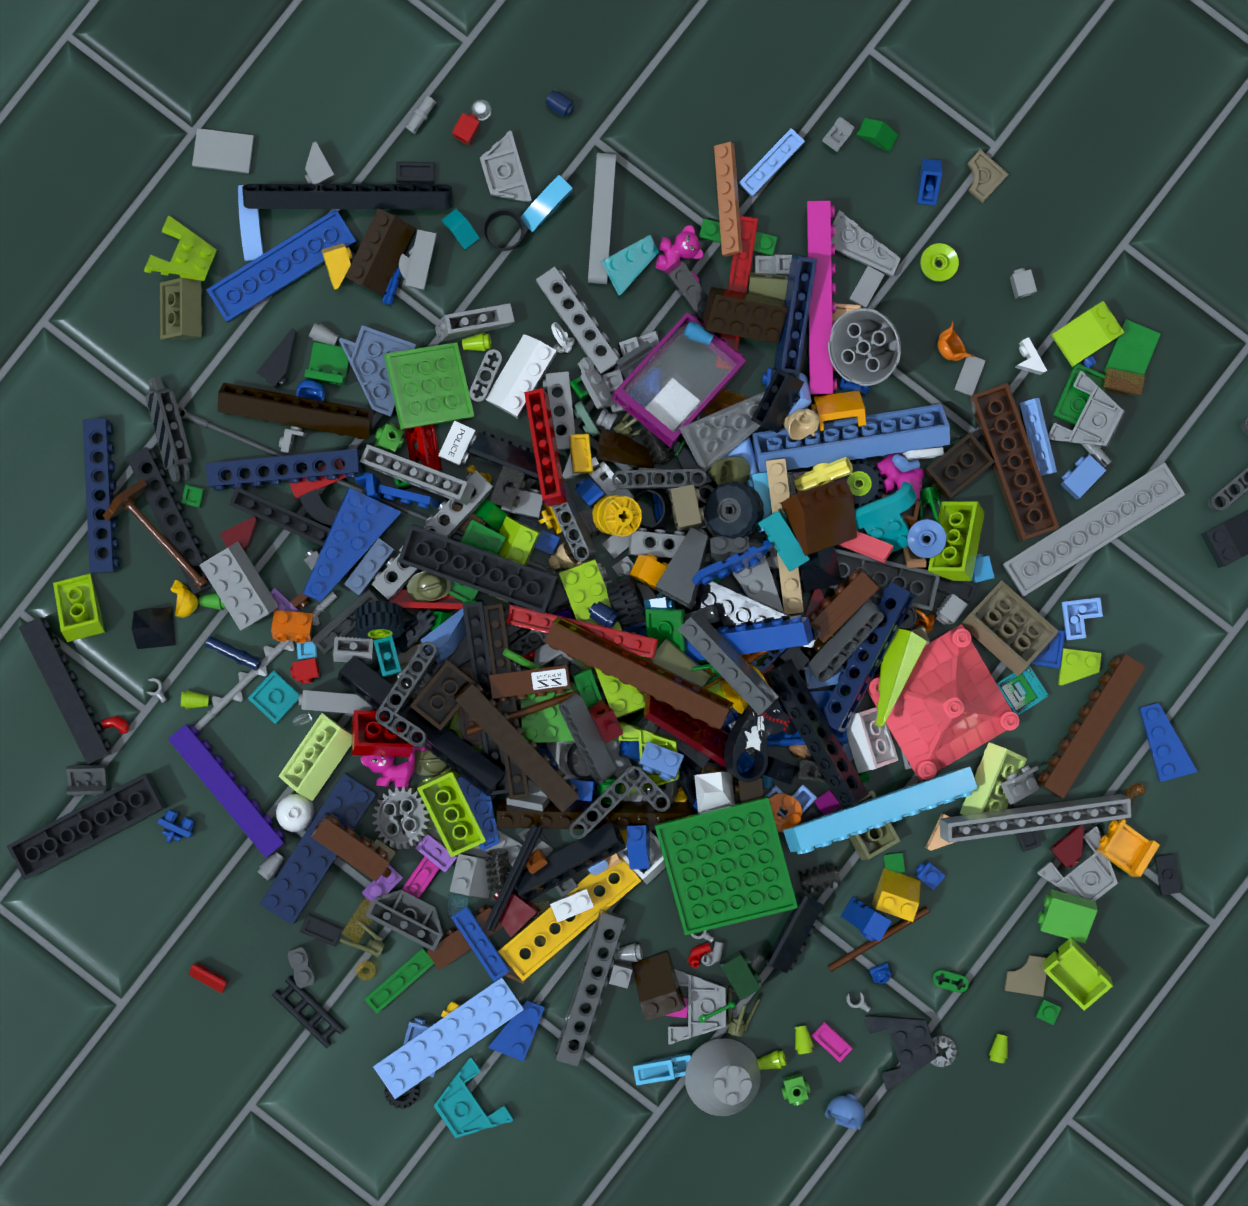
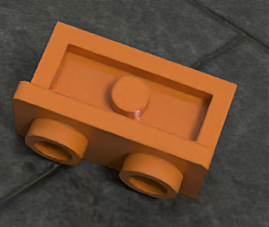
[271,610,313,643]

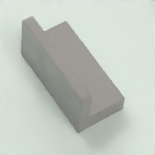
[507,778,550,811]

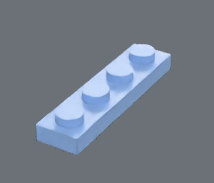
[739,128,805,197]
[1019,398,1057,476]

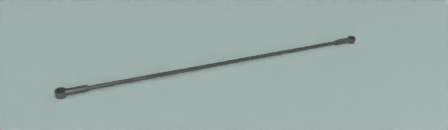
[178,407,555,574]

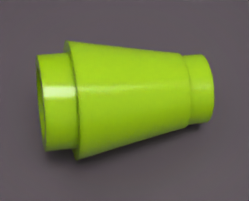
[462,332,491,351]
[181,690,209,709]
[795,1026,814,1055]
[989,1034,1008,1064]
[757,1050,787,1070]

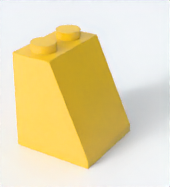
[871,868,921,922]

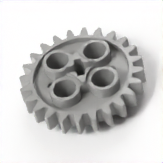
[372,787,433,849]

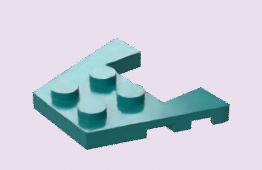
[434,1056,514,1138]

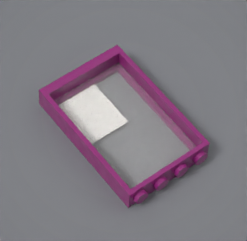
[612,312,746,448]

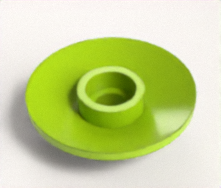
[920,243,959,282]

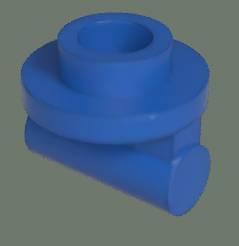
[869,962,892,984]

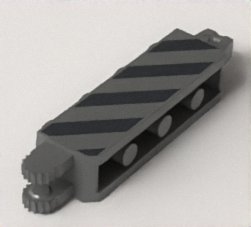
[145,377,192,482]

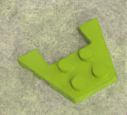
[144,216,217,281]
[619,722,680,796]

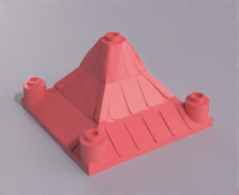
[867,624,1019,782]

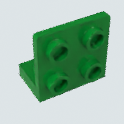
[304,342,349,386]

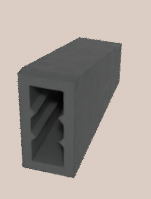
[656,527,710,609]

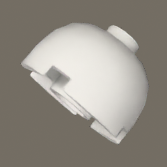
[276,794,315,832]

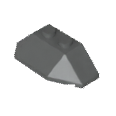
[365,890,443,951]

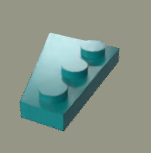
[601,235,659,296]

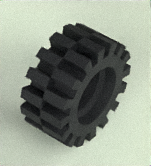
[384,1083,420,1109]

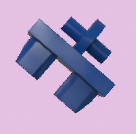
[157,809,195,844]

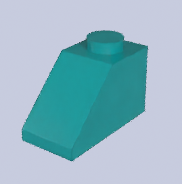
[373,636,402,677]

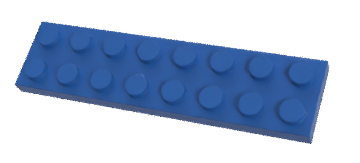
[206,209,357,323]

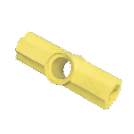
[794,457,853,492]

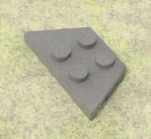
[480,131,532,203]

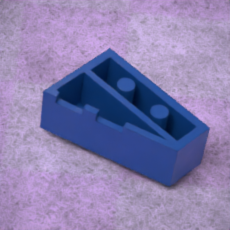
[841,897,892,942]

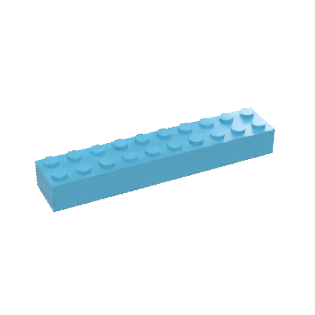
[783,767,978,854]

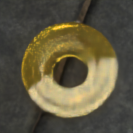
[356,961,376,981]

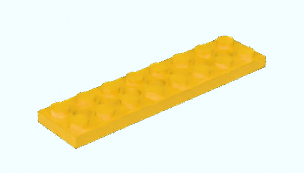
[498,855,641,981]

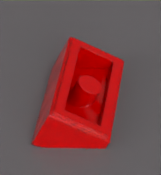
[189,963,229,993]

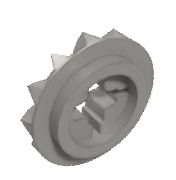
[931,1036,957,1067]

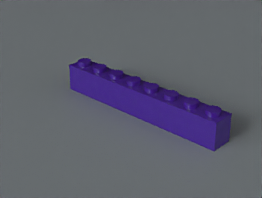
[168,724,286,858]

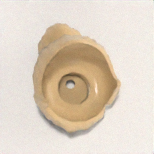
[784,409,820,440]
[548,542,589,570]

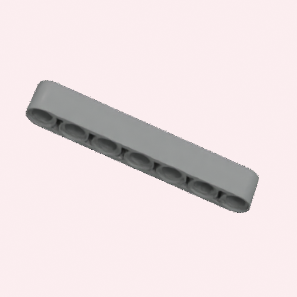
[588,153,616,284]

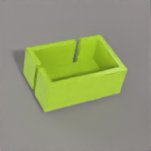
[1042,938,1113,1011]

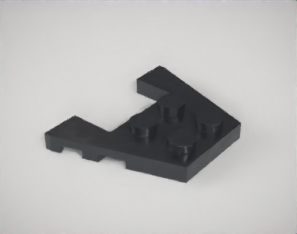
[865,1015,937,1090]

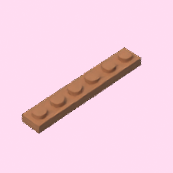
[714,141,743,257]

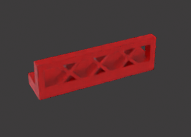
[405,424,442,471]
[389,589,463,610]

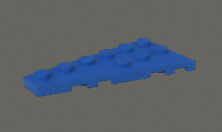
[302,488,401,602]

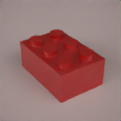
[352,710,413,757]

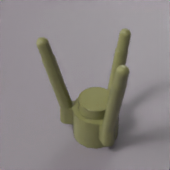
[613,412,650,438]
[340,920,385,957]
[727,986,760,1037]

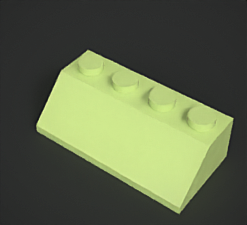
[279,713,352,801]
[960,742,1027,815]

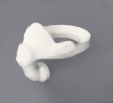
[551,322,574,353]

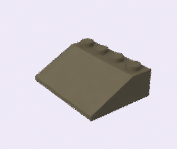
[961,580,1059,676]

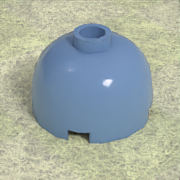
[825,1094,865,1130]

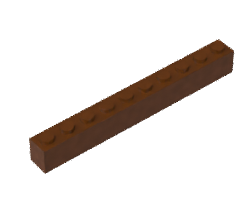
[544,616,734,729]

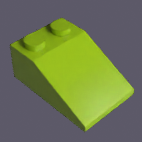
[1051,301,1125,367]
[53,573,105,642]

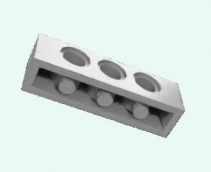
[543,371,575,451]

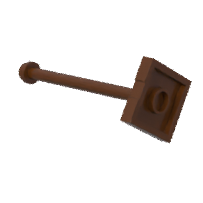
[103,479,208,589]

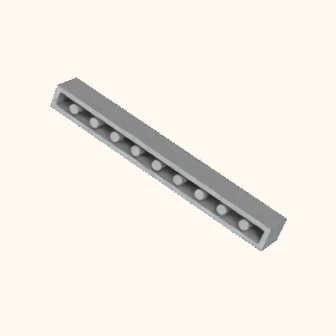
[939,794,1131,843]

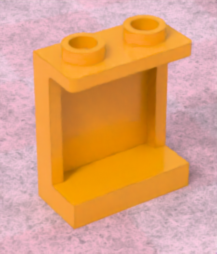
[811,391,866,431]
[1096,819,1160,877]

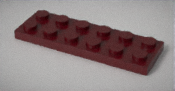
[644,693,738,768]

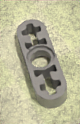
[469,349,502,403]

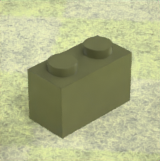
[748,272,788,302]

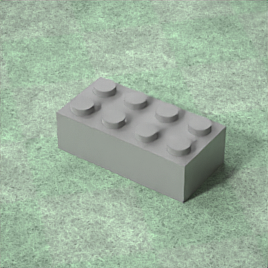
[200,542,279,631]

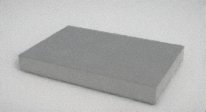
[192,128,255,174]

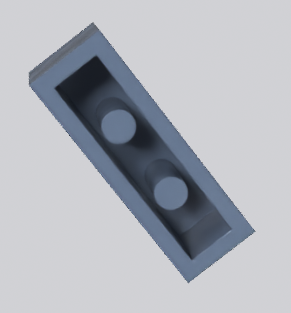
[344,538,396,596]

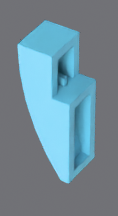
[520,175,573,233]
[633,1052,692,1085]

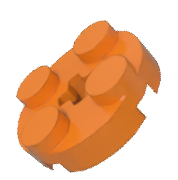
[769,793,802,832]

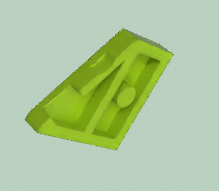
[1058,648,1101,685]

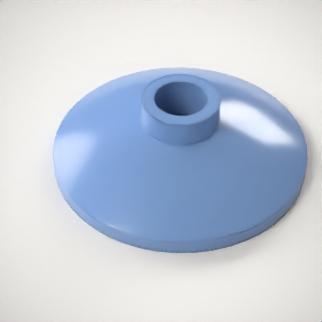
[907,519,946,558]

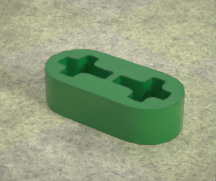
[932,969,969,993]

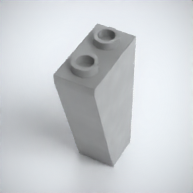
[435,303,515,342]
[299,690,376,714]

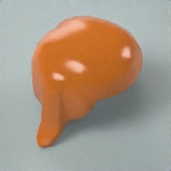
[937,321,974,361]

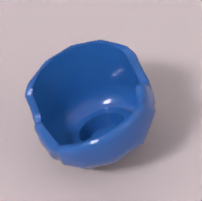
[296,379,325,401]

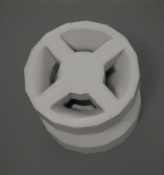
[596,408,617,431]

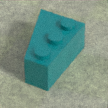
[758,509,810,572]

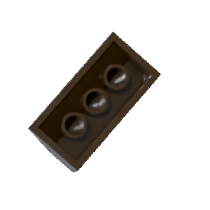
[345,208,416,297]

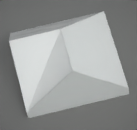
[694,772,735,813]

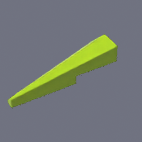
[875,629,927,728]

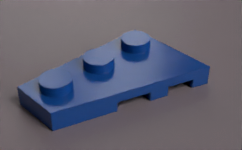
[377,485,443,509]
[488,1000,545,1062]

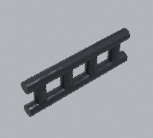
[272,976,345,1049]

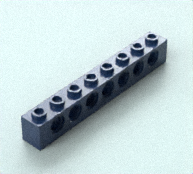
[83,418,120,574]
[206,449,363,491]
[821,582,916,732]

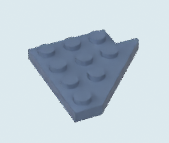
[339,325,416,417]

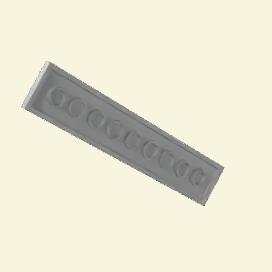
[1002,463,1185,596]

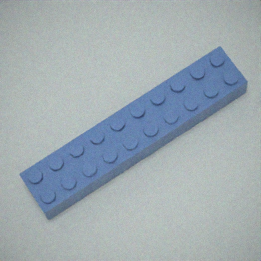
[752,404,950,473]

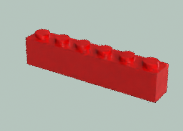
[524,388,567,507]

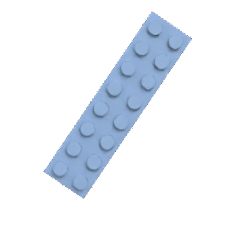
[373,977,524,1099]

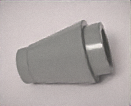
[309,323,338,345]
[257,852,284,881]
[614,943,643,962]

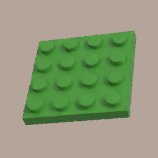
[384,342,474,430]

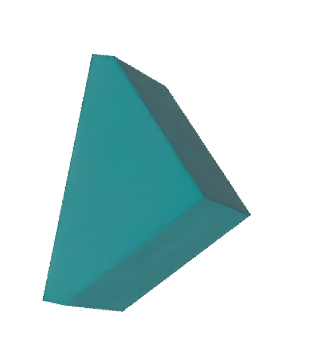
[442,209,480,250]

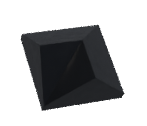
[799,546,842,592]
[131,607,176,649]

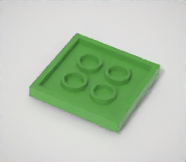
[521,683,576,743]

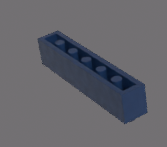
[774,254,817,374]

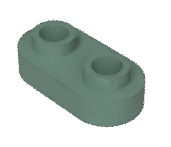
[573,401,600,437]

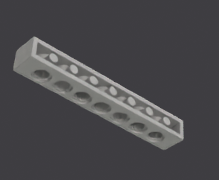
[372,471,495,601]
[628,528,779,569]

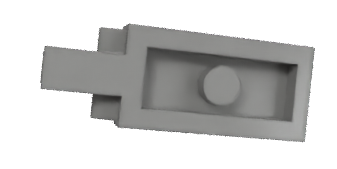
[578,357,615,409]

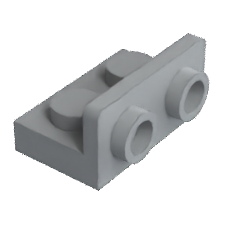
[1000,765,1040,804]

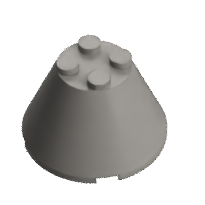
[828,308,901,386]
[685,1038,761,1116]

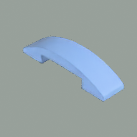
[238,185,264,261]

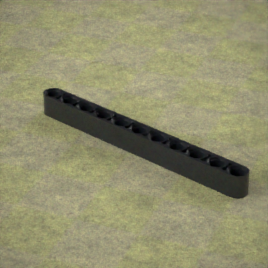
[242,184,452,209]

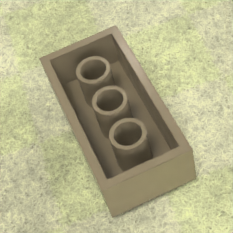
[669,484,704,532]

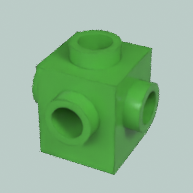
[374,423,404,454]
[781,1073,811,1105]

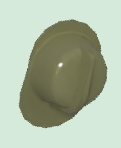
[707,457,750,486]
[407,571,451,602]
[415,749,452,776]

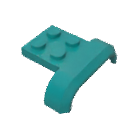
[855,481,917,553]

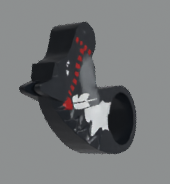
[724,699,797,782]

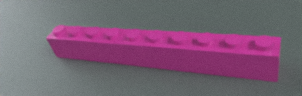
[807,201,837,395]

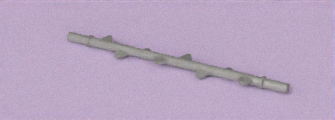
[194,592,337,731]

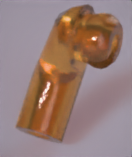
[1124,783,1146,808]

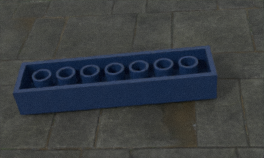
[260,773,378,925]

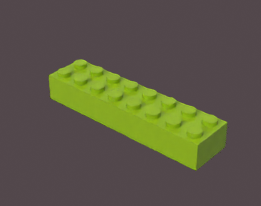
[559,560,646,719]

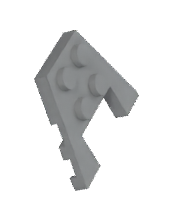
[1048,371,1125,447]
[1036,826,1118,901]
[668,969,727,1044]

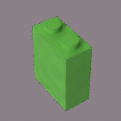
[1037,889,1098,943]

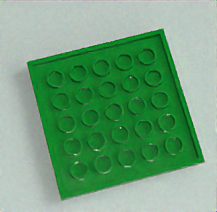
[655,796,798,935]

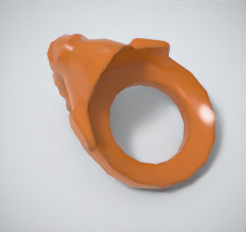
[913,607,935,633]

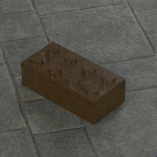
[701,287,789,344]

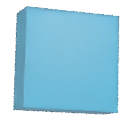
[297,641,318,659]

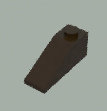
[596,430,656,468]

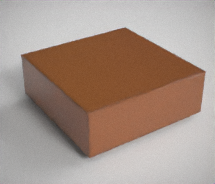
[526,848,548,875]

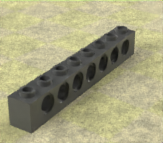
[554,909,626,1067]

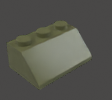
[160,278,202,340]
[648,639,712,687]
[835,790,900,861]

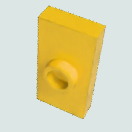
[569,434,593,474]

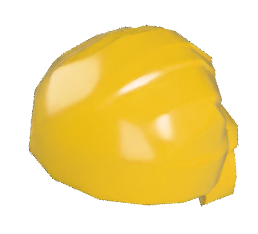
[171,580,198,618]

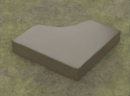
[967,149,1009,203]
[1004,955,1046,997]

